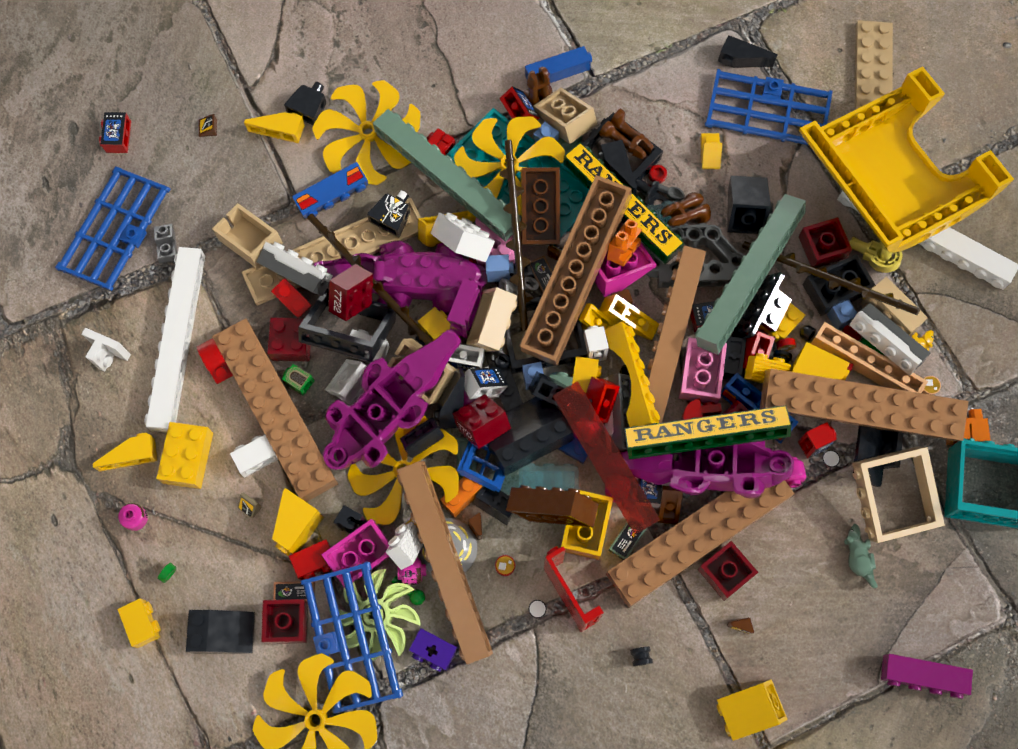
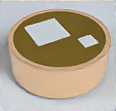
[922,376,941,395]

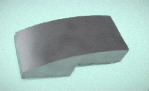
[154,224,177,263]

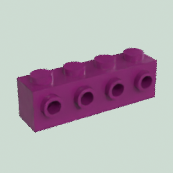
[881,654,973,699]

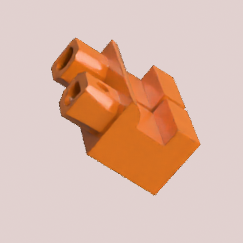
[607,219,642,267]
[946,409,991,445]

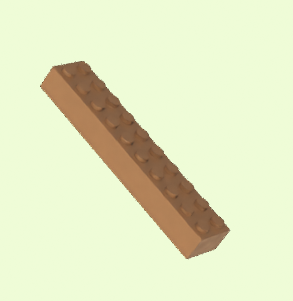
[520,175,632,366]
[212,318,338,502]
[760,369,969,441]
[606,480,795,608]

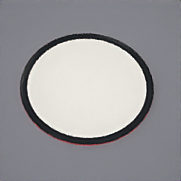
[822,450,840,467]
[528,600,547,618]

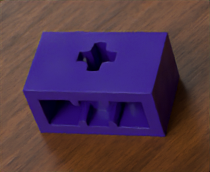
[409,628,458,672]

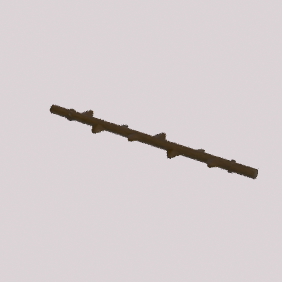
[500,140,533,331]
[307,213,433,344]
[742,241,920,315]

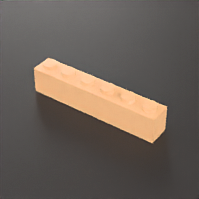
[811,322,928,393]

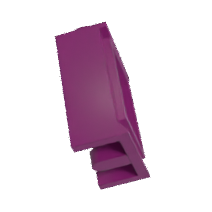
[447,278,482,338]

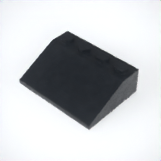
[486,397,574,476]

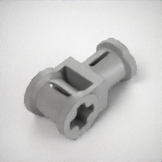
[498,277,539,299]

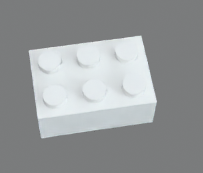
[431,212,495,262]

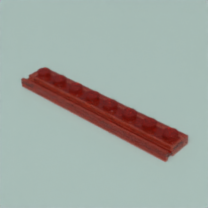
[553,381,660,534]

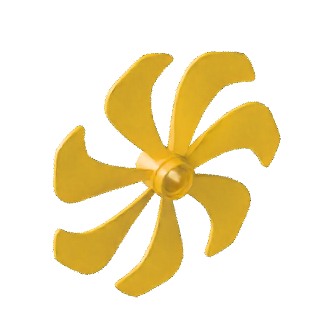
[312,80,421,185]
[454,117,565,215]
[347,416,459,528]
[253,653,377,749]

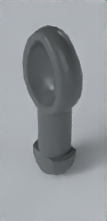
[651,181,685,201]

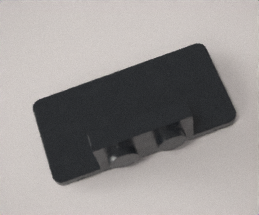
[731,272,792,339]
[853,426,904,487]

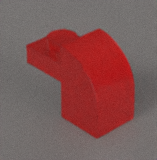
[196,338,233,384]
[681,398,722,420]

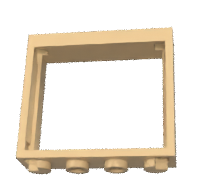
[852,446,945,543]

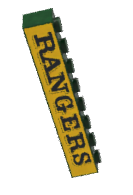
[564,142,684,265]
[624,406,791,459]

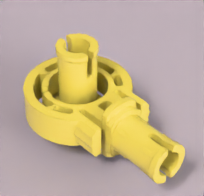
[849,237,903,273]

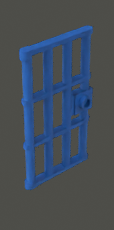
[705,69,833,145]
[55,166,171,291]
[300,561,403,714]

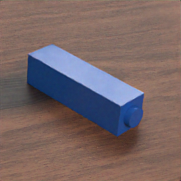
[525,46,592,83]

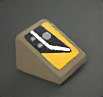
[238,492,262,518]

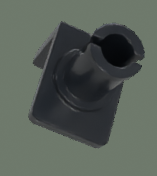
[635,177,671,215]

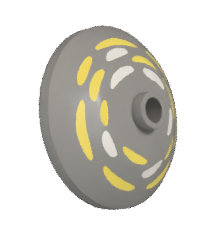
[418,518,477,573]

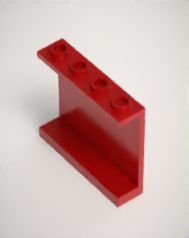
[544,546,604,632]

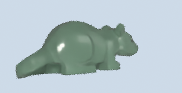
[844,524,878,588]

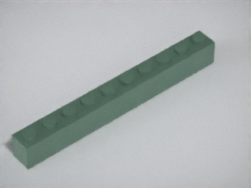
[373,109,520,242]
[695,194,806,355]

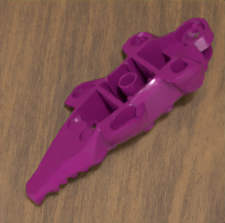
[314,240,488,315]
[323,330,461,470]
[605,441,794,499]

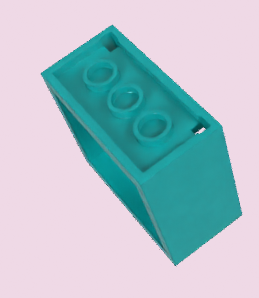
[944,438,1018,529]

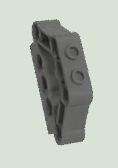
[646,223,744,288]

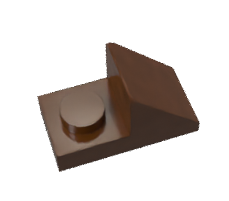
[658,485,683,524]

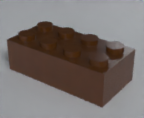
[520,168,560,245]
[506,485,599,528]

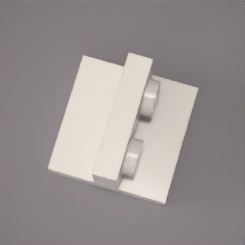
[82,328,131,372]
[325,359,367,406]

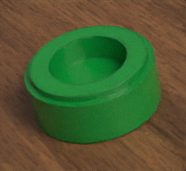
[157,562,177,583]

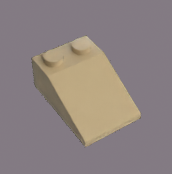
[533,88,598,144]

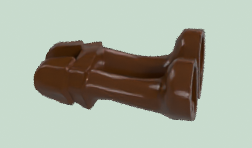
[523,67,553,106]
[599,108,654,160]
[661,192,711,226]

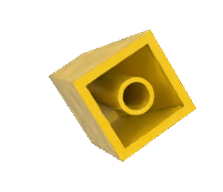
[790,342,850,381]
[272,488,324,556]
[717,679,788,741]

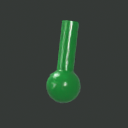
[391,576,425,606]

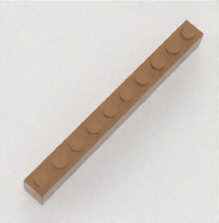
[647,246,706,423]
[397,461,493,665]

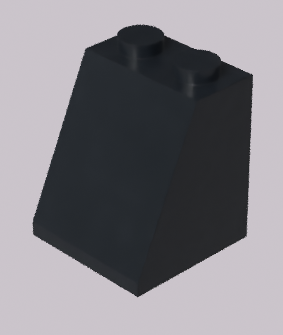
[727,175,771,234]

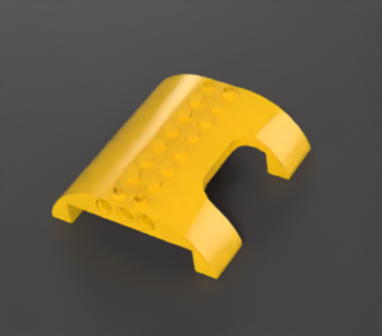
[799,66,1014,253]

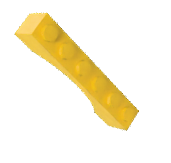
[605,321,660,427]

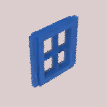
[456,441,505,492]

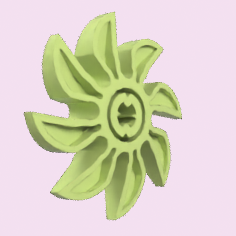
[329,569,421,663]

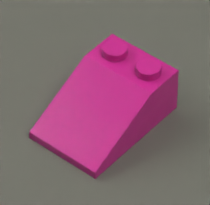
[594,243,656,297]
[322,519,389,588]

